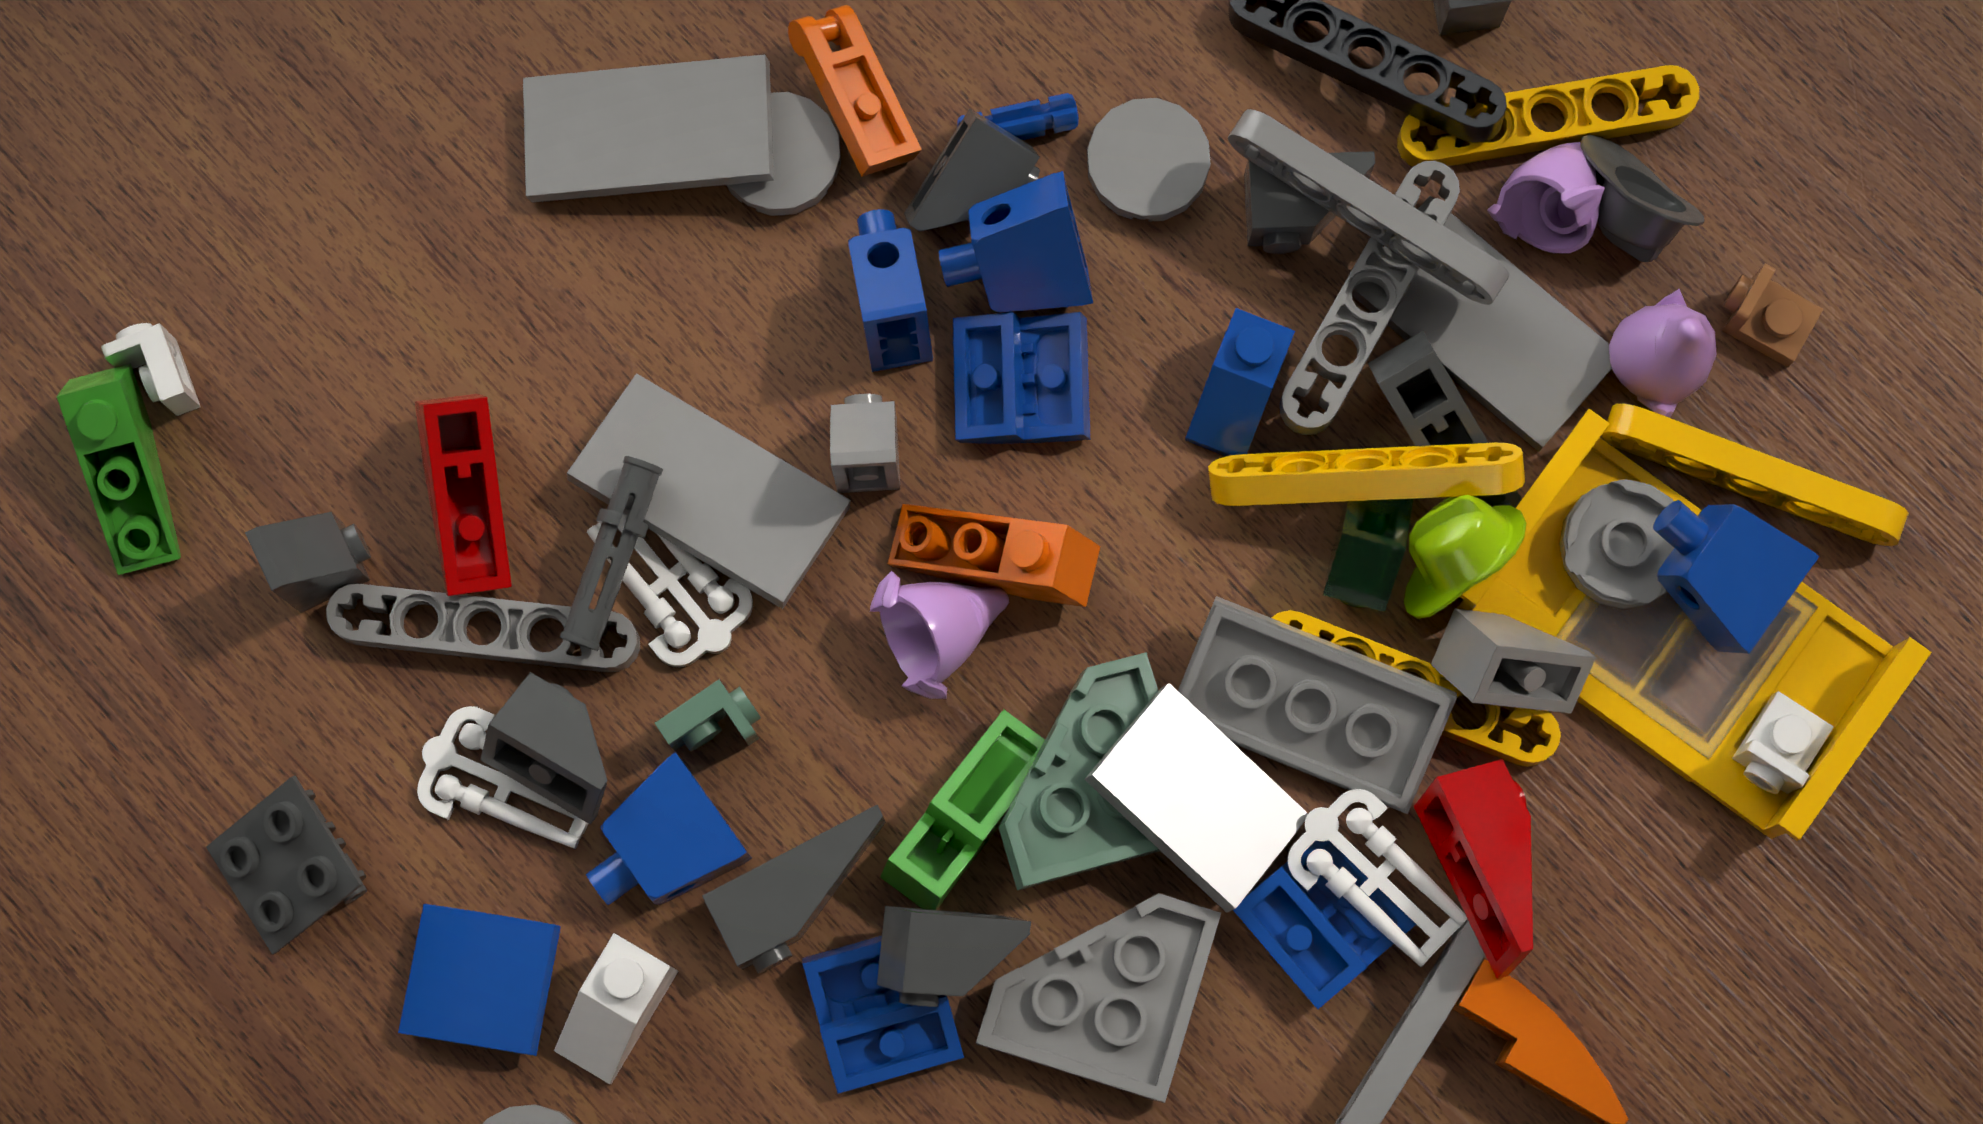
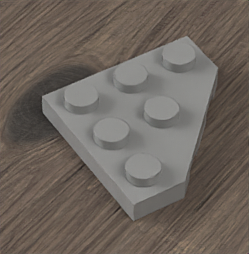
[976,893,1221,1103]

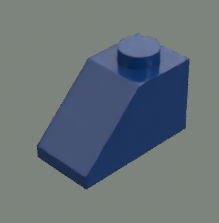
[1185,308,1295,456]

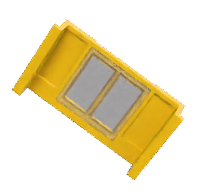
[1457,409,1932,841]

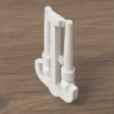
[587,514,753,668]
[417,706,589,849]
[1288,789,1467,967]

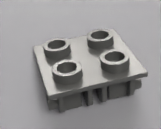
[206,776,367,955]

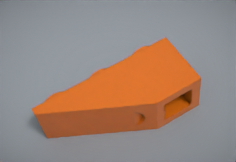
[887,504,1101,607]

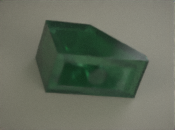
[1323,499,1413,612]

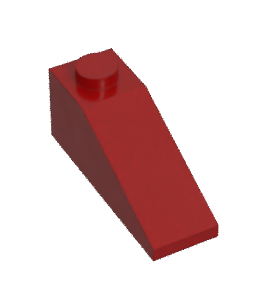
[415,394,512,596]
[1413,759,1533,979]

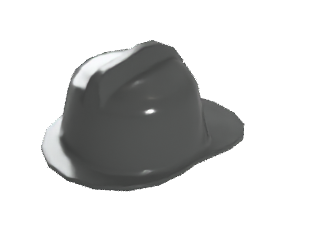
[1580,134,1705,262]

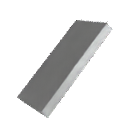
[523,54,774,202]
[1352,196,1612,452]
[567,373,851,609]
[1178,596,1457,814]

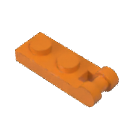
[788,5,922,177]

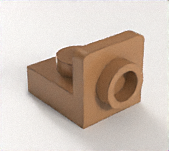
[1722,263,1823,367]

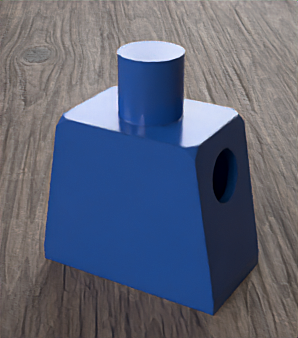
[939,171,1093,313]
[848,209,933,372]
[1653,500,1819,654]
[586,752,752,906]

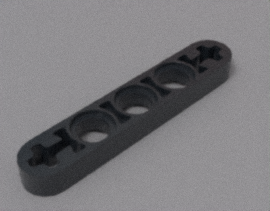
[1228,0,1507,143]

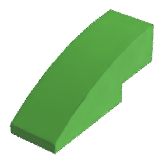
[880,709,1045,910]

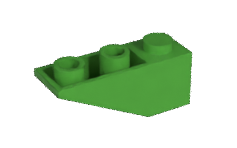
[56,363,181,575]

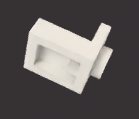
[101,323,201,416]
[1732,691,1834,794]

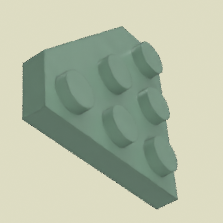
[999,652,1160,891]

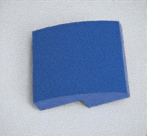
[953,312,1091,444]
[1233,840,1416,1009]
[398,904,561,1056]
[802,936,964,1094]

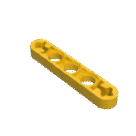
[1397,65,1699,167]
[1602,404,1908,546]
[1208,442,1525,506]
[1271,610,1561,767]

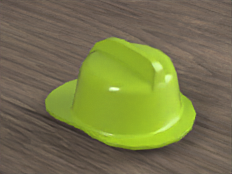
[1404,495,1527,619]

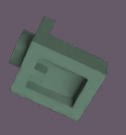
[655,679,761,751]

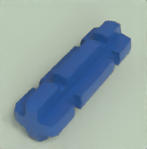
[957,93,1079,140]

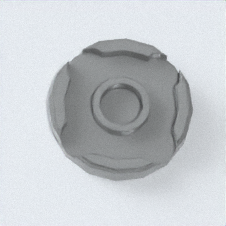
[727,92,841,216]
[1087,98,1211,222]
[1559,479,1674,609]

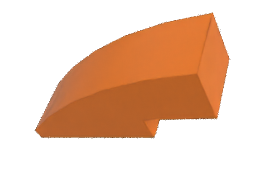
[1452,959,1628,1124]

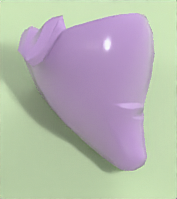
[1487,142,1605,253]
[1609,289,1717,418]
[870,571,1009,699]

